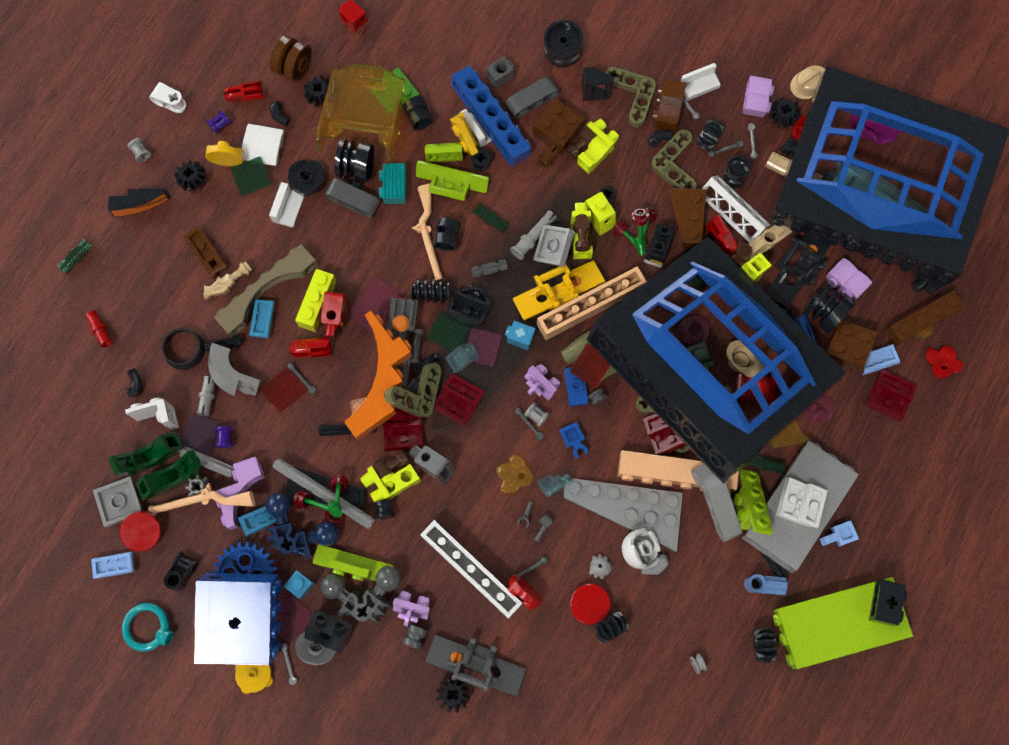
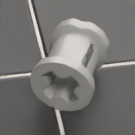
[128,138,151,163]
[524,402,550,427]

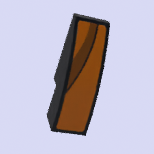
[108,188,170,217]

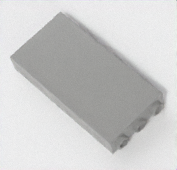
[742,441,859,573]

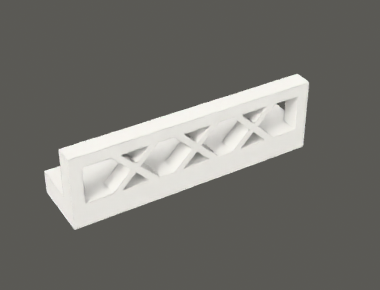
[702,175,770,243]

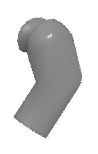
[641,554,669,575]

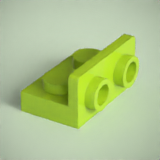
[425,142,463,163]

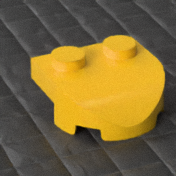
[450,112,478,156]

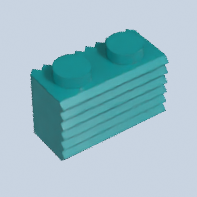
[379,163,406,204]

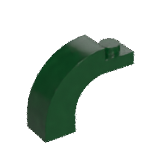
[108,432,184,477]
[136,450,201,500]

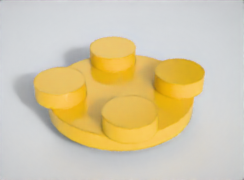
[235,665,273,694]

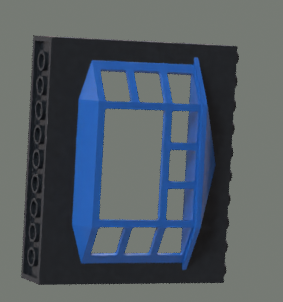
[768,66,1009,285]
[586,237,846,484]

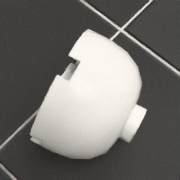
[622,528,660,569]

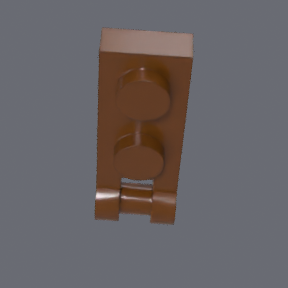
[183,226,228,279]

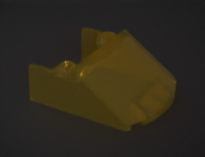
[315,64,405,163]

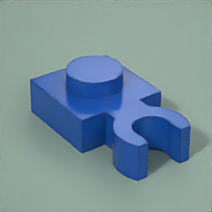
[559,422,588,459]

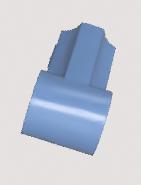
[744,574,787,595]

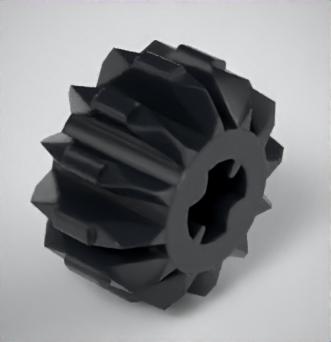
[303,75,334,107]
[769,97,801,129]
[696,118,724,151]
[174,159,207,192]
[594,612,630,643]
[753,628,778,663]
[436,677,470,712]

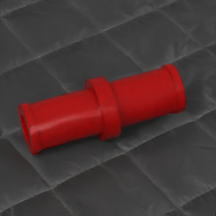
[85,310,112,348]

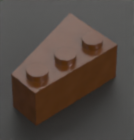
[669,188,707,249]

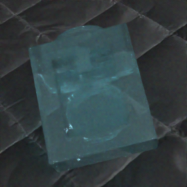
[445,343,480,373]
[537,474,572,498]

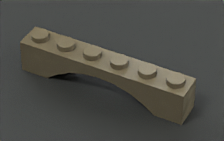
[214,244,318,338]

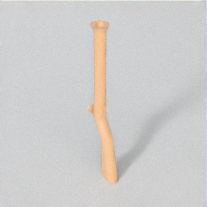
[412,183,445,283]
[148,483,255,515]

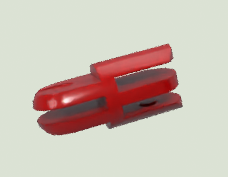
[223,81,264,102]
[705,214,737,255]
[289,337,332,358]

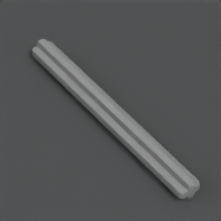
[273,458,375,529]

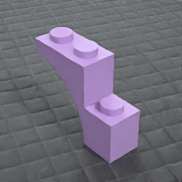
[216,457,265,530]

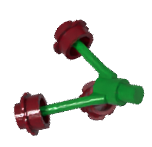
[612,208,658,256]
[294,474,349,526]

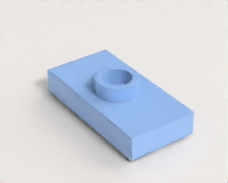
[862,344,900,376]
[91,552,135,579]

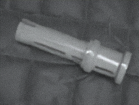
[510,211,557,260]

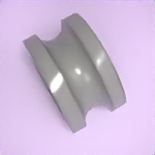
[690,654,707,675]

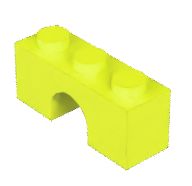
[295,269,337,332]

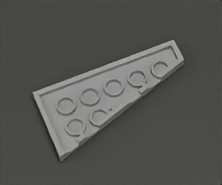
[563,478,683,552]

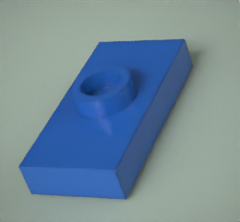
[564,366,588,407]

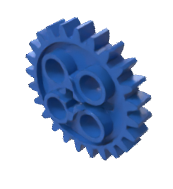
[212,542,278,574]

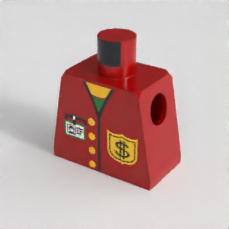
[321,292,349,337]

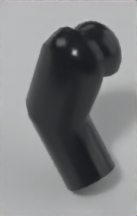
[269,101,290,126]
[648,131,672,148]
[413,354,441,372]
[127,368,142,398]

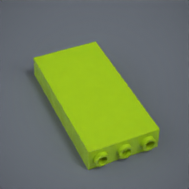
[773,577,913,669]

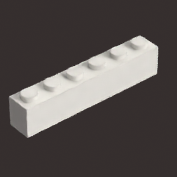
[420,520,522,619]

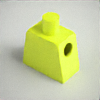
[584,192,616,236]

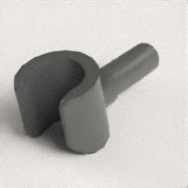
[517,501,533,529]
[534,514,553,542]

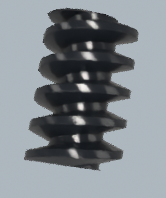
[411,278,451,304]

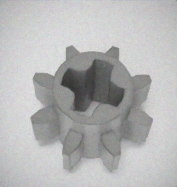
[185,475,212,497]

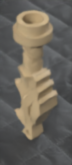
[203,261,252,300]

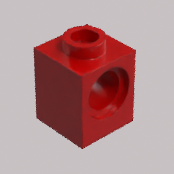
[338,0,368,33]

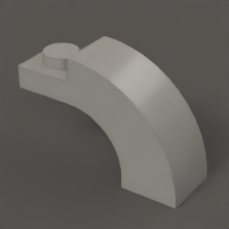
[208,343,260,396]

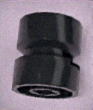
[402,96,434,131]
[723,156,751,188]
[433,218,461,251]

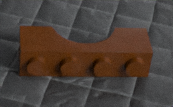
[884,290,965,348]

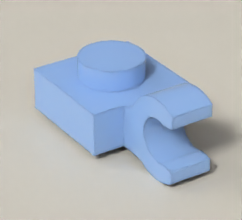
[819,521,859,547]

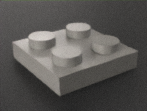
[533,225,575,267]
[93,476,143,528]

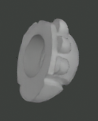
[589,554,612,579]

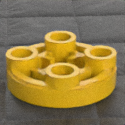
[205,141,244,166]

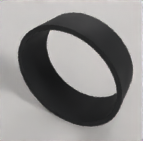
[162,328,205,370]

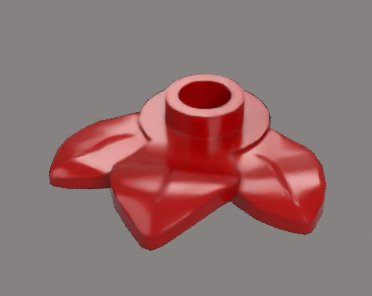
[926,345,963,379]

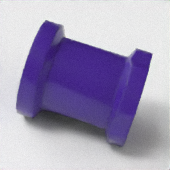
[206,110,231,135]
[215,426,233,448]

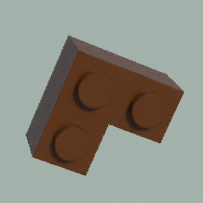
[653,79,686,132]

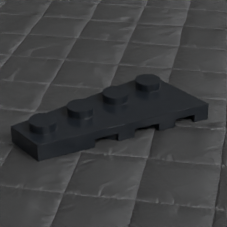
[286,466,366,510]

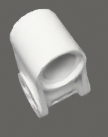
[149,82,187,113]

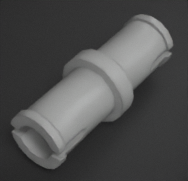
[197,376,215,416]

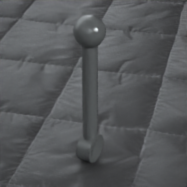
[708,140,744,157]
[288,363,316,394]
[515,408,544,440]
[512,556,548,577]

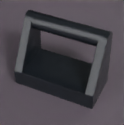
[581,67,614,101]

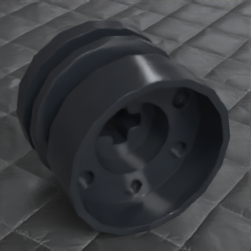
[334,138,375,182]
[804,283,856,334]

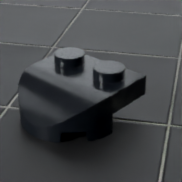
[445,285,490,329]

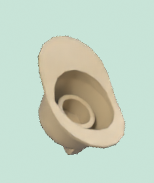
[790,66,825,100]
[726,340,766,378]

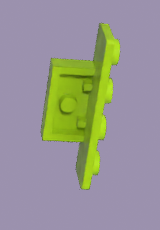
[416,161,489,201]
[734,469,773,535]
[313,545,394,581]

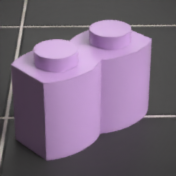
[742,75,774,118]
[826,258,872,302]

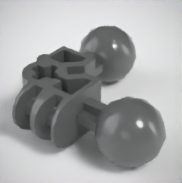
[320,566,401,623]

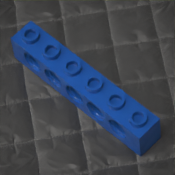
[450,65,531,167]

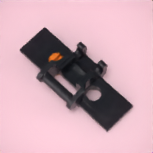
[766,234,831,309]

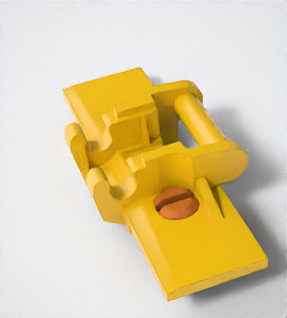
[512,260,605,320]

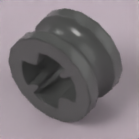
[588,388,608,405]

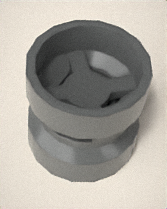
[402,624,427,650]

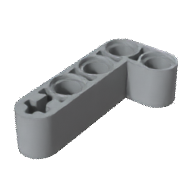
[691,464,742,542]

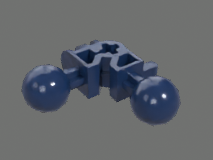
[265,493,339,559]

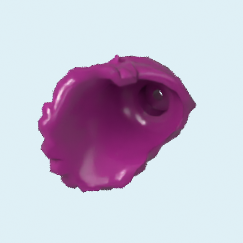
[850,113,900,145]

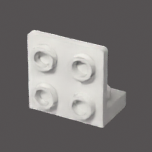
[125,398,179,430]

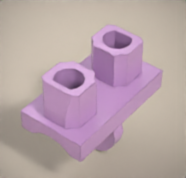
[524,364,560,401]
[393,591,430,627]

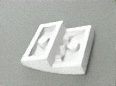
[242,124,284,166]
[776,477,828,528]

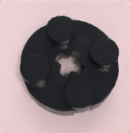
[287,159,325,197]

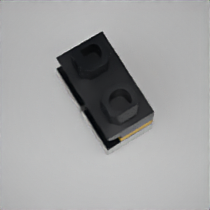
[644,224,675,268]

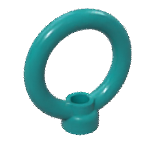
[122,603,174,652]

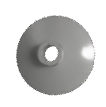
[295,632,336,665]

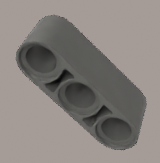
[506,76,559,118]
[324,178,380,218]

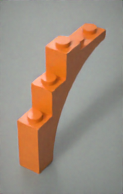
[344,311,412,440]

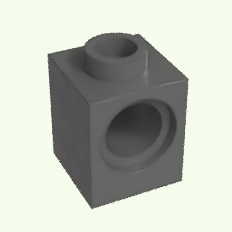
[486,56,515,89]

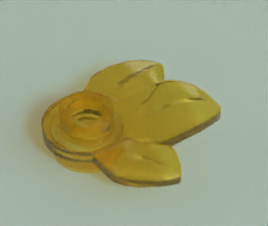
[495,455,533,493]

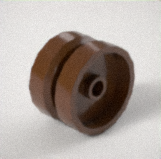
[270,35,312,82]

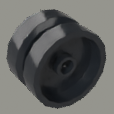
[544,20,583,68]

